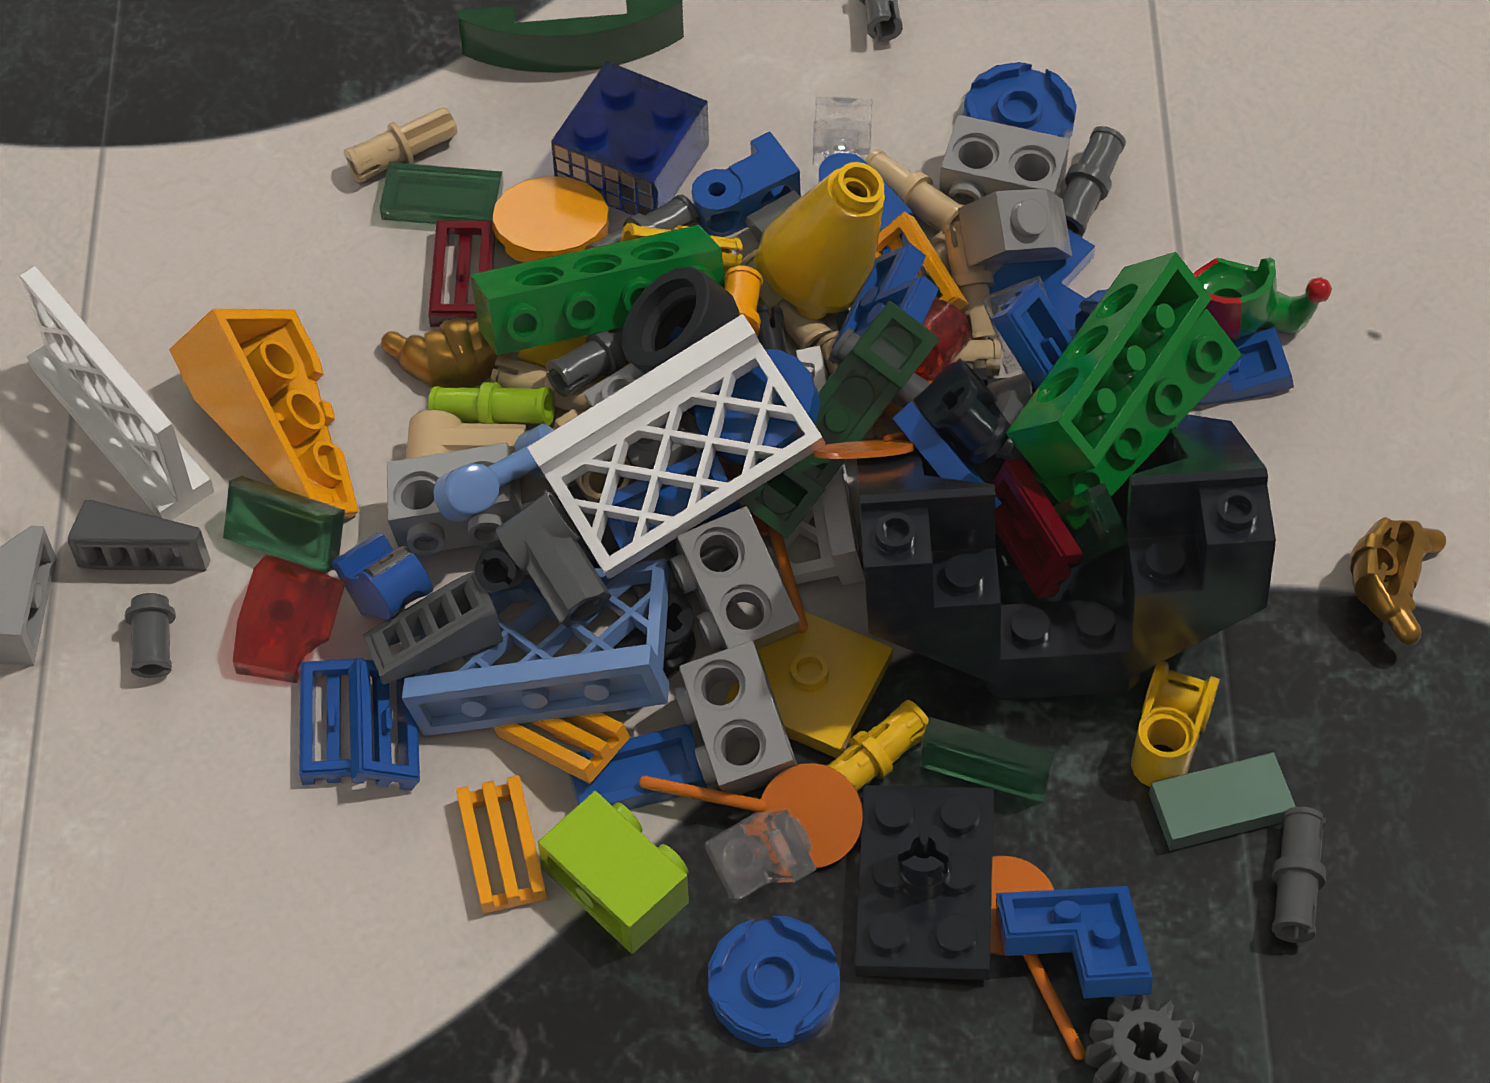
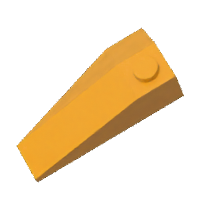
[169,309,359,521]

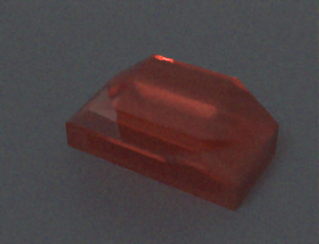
[232,555,346,683]

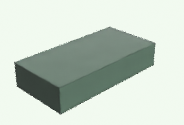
[1149,752,1296,851]

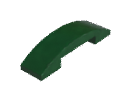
[458,0,684,73]
[738,300,940,539]

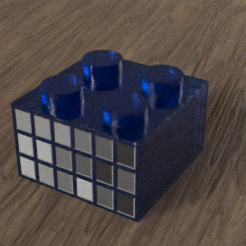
[551,61,709,215]

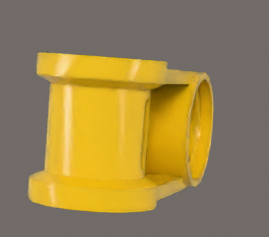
[1131,661,1220,787]

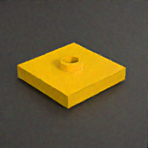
[724,611,893,758]

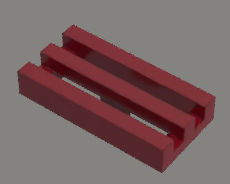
[428,220,495,327]
[991,459,1083,599]

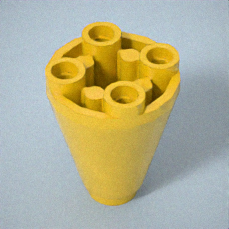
[754,162,885,320]

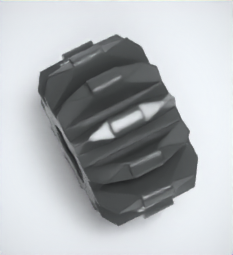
[1085,995,1203,1083]

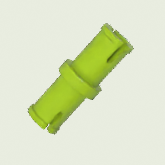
[428,382,555,426]

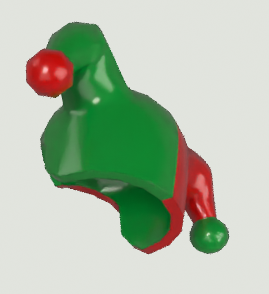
[1193,257,1332,340]

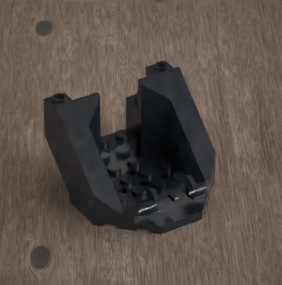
[857,360,1276,700]

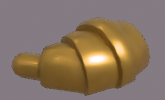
[380,318,512,388]
[1349,517,1446,645]

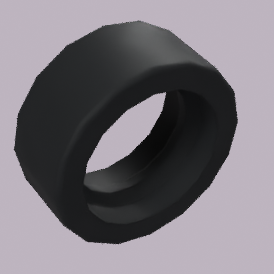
[621,267,739,374]

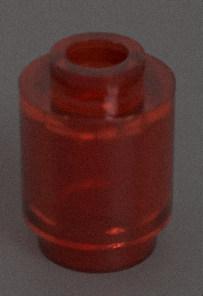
[914,299,971,381]

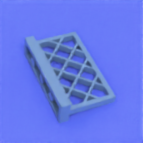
[402,558,670,736]

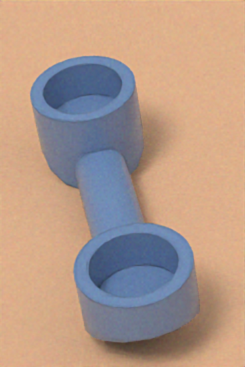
[433,424,554,522]

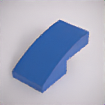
[1197,327,1294,404]

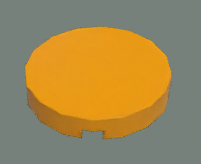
[492,176,609,263]

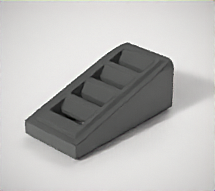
[68,500,211,571]
[363,571,504,685]

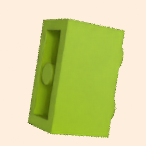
[537,791,689,954]

